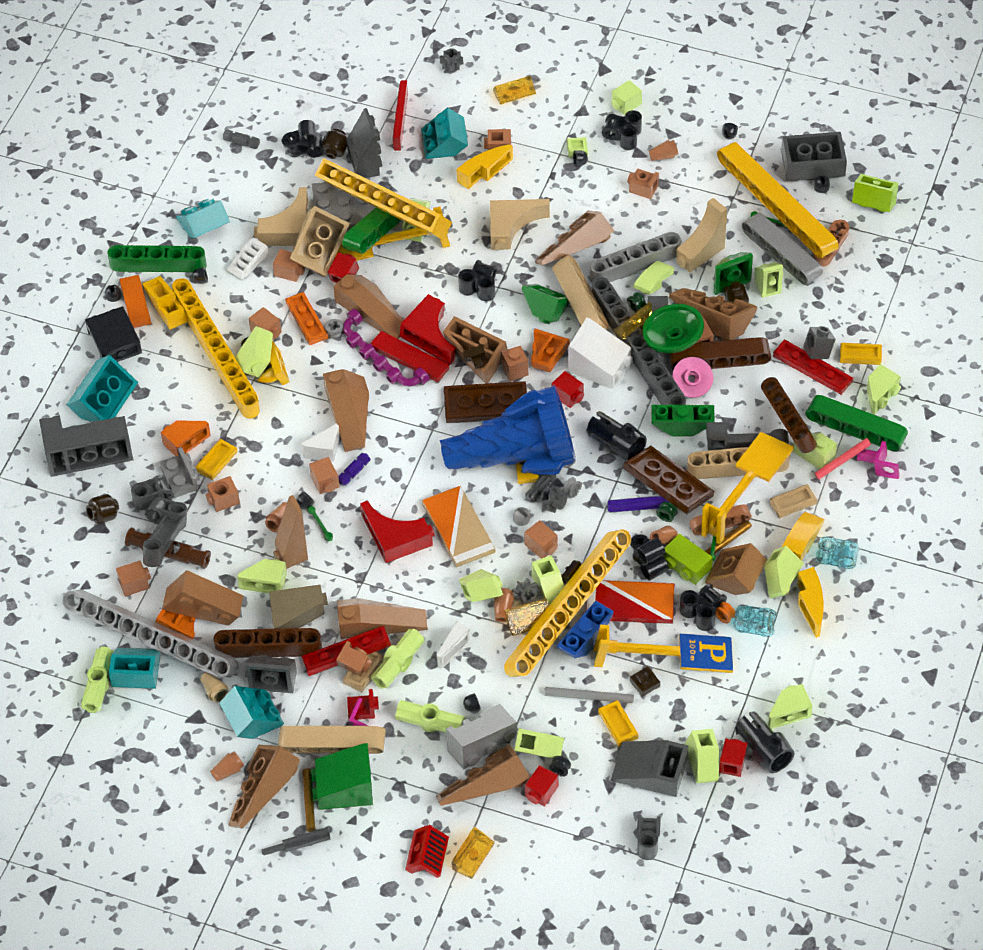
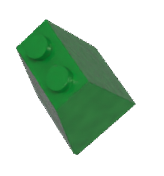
[311,743,373,810]

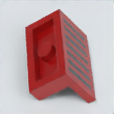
[405,825,449,878]

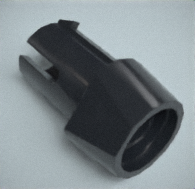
[586,411,647,460]
[735,711,795,773]

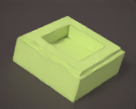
[567,137,588,158]

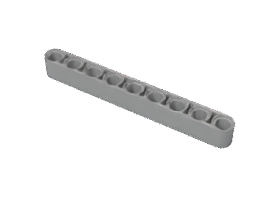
[62,590,239,678]

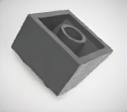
[245,655,297,693]

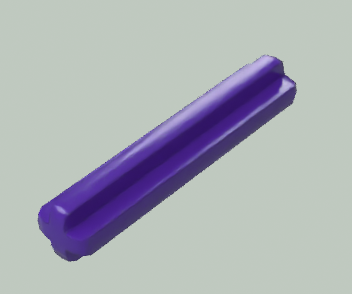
[607,496,670,513]

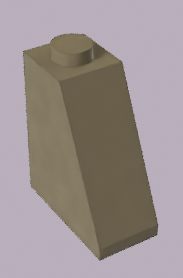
[269,584,328,629]

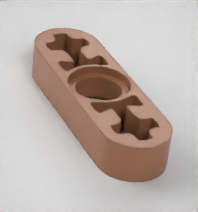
[813,220,849,267]
[689,504,752,536]

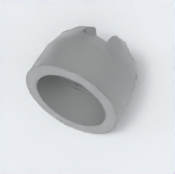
[513,507,530,526]

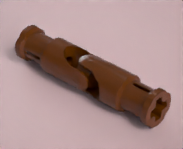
[125,527,211,569]

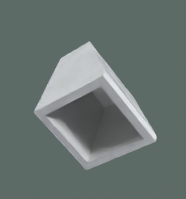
[568,318,633,389]

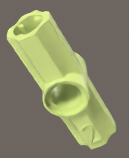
[371,629,425,689]
[81,646,114,713]
[395,700,465,732]

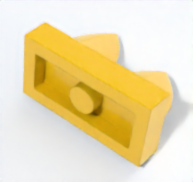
[258,341,290,385]

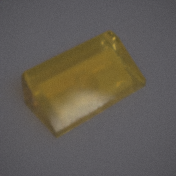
[493,76,536,105]
[613,302,652,339]
[505,598,549,636]
[451,827,495,879]

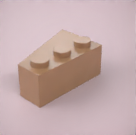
[443,316,508,383]
[162,570,244,626]

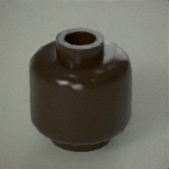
[321,129,347,159]
[86,494,119,524]

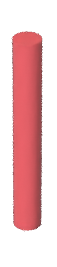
[814,438,871,480]

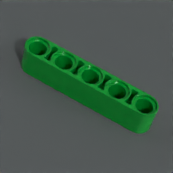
[342,208,401,254]
[107,245,207,273]
[805,395,908,452]

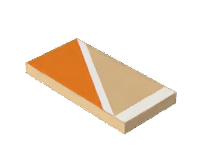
[422,485,496,568]

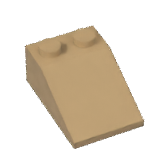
[289,206,350,277]

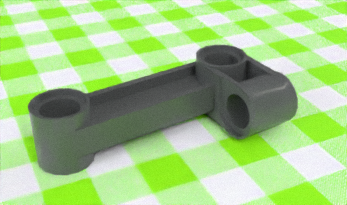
[706,422,789,451]
[143,497,187,567]

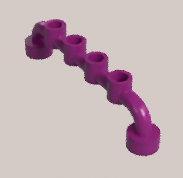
[343,308,430,387]

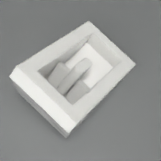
[301,423,340,462]

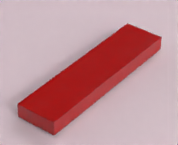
[393,80,408,151]
[370,331,450,383]
[773,339,853,395]
[301,626,391,676]

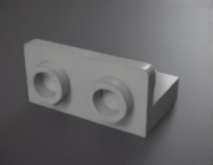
[159,447,200,498]

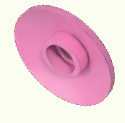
[672,357,713,398]

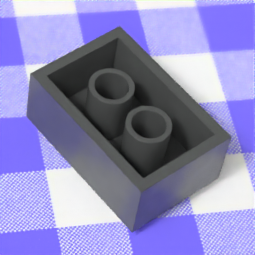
[781,131,847,181]

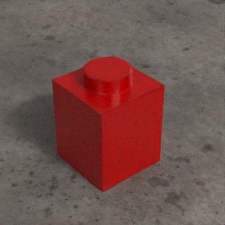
[327,252,359,283]
[551,371,584,408]
[719,738,747,777]
[525,765,559,807]

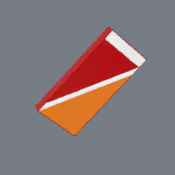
[586,580,675,624]

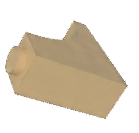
[254,187,308,246]
[676,198,727,273]
[490,199,550,250]

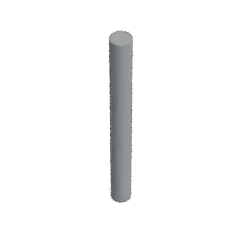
[545,687,634,703]

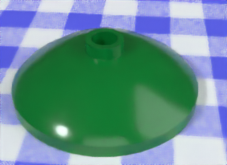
[643,304,704,353]

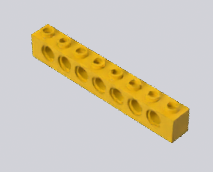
[315,158,452,240]

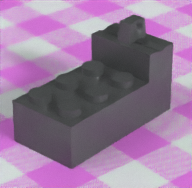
[39,415,134,477]

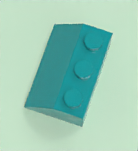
[66,355,138,422]

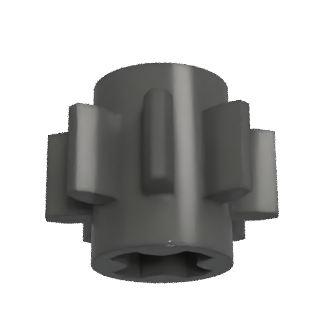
[440,48,464,72]
[540,485,567,513]
[512,578,540,607]

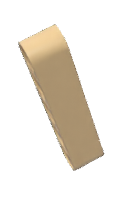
[552,254,609,329]
[687,447,790,479]
[278,726,386,754]

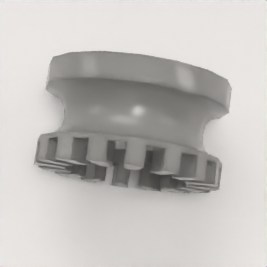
[325,319,344,339]
[562,477,582,498]

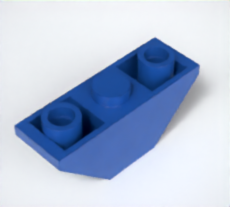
[557,601,614,659]

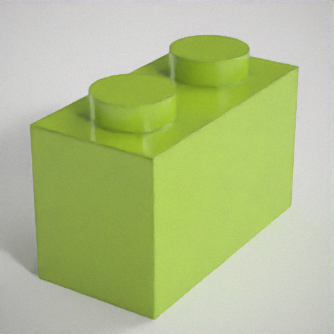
[852,173,899,212]
[663,533,713,585]

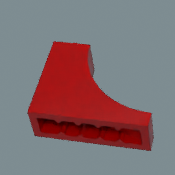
[399,294,456,365]
[360,500,435,563]

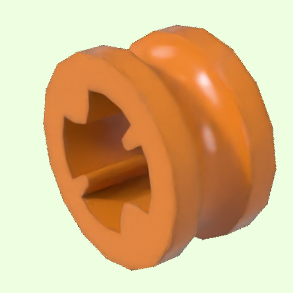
[715,602,736,624]

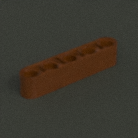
[669,337,771,370]
[761,377,817,453]
[213,628,322,658]

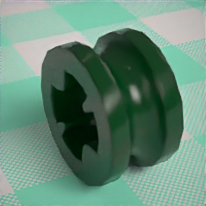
[627,292,646,313]
[656,502,678,522]

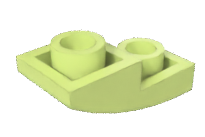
[633,261,674,295]

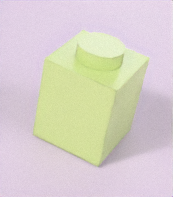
[611,80,642,115]

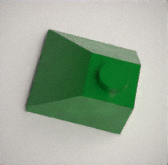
[713,252,753,295]
[522,284,569,324]

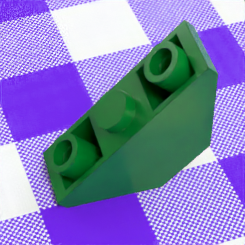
[651,405,715,437]

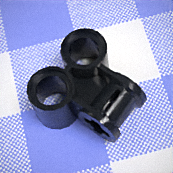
[601,110,642,150]
[281,120,324,158]
[458,260,498,302]
[630,534,669,581]
[679,583,727,631]

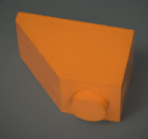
[161,420,211,456]

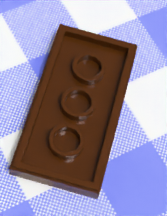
[444,381,527,423]
[623,445,715,515]

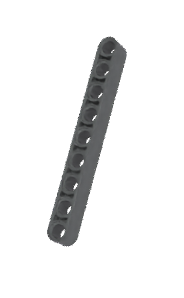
[592,277,686,405]

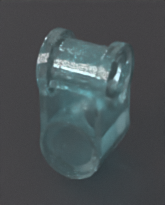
[816,536,859,569]
[733,605,777,637]

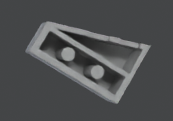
[446,704,517,770]

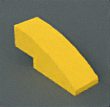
[456,144,513,189]
[142,276,188,330]
[782,512,825,561]
[797,567,824,638]

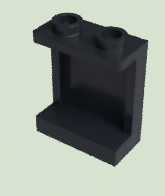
[85,306,142,362]

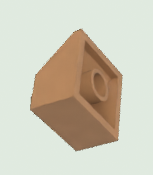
[705,543,767,596]

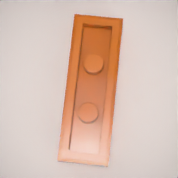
[119,275,151,328]
[285,292,328,346]

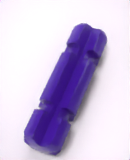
[338,452,371,486]

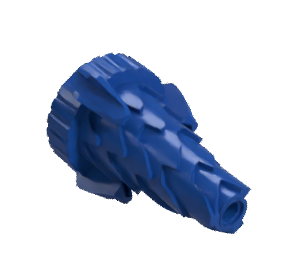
[439,386,576,475]

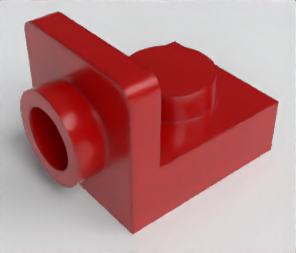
[347,689,379,720]

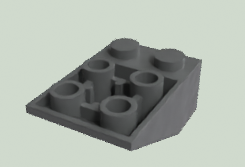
[347,108,382,178]
[611,740,689,797]

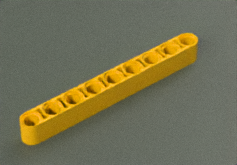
[717,142,839,259]
[172,278,260,419]
[504,529,631,677]

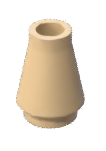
[200,672,229,703]

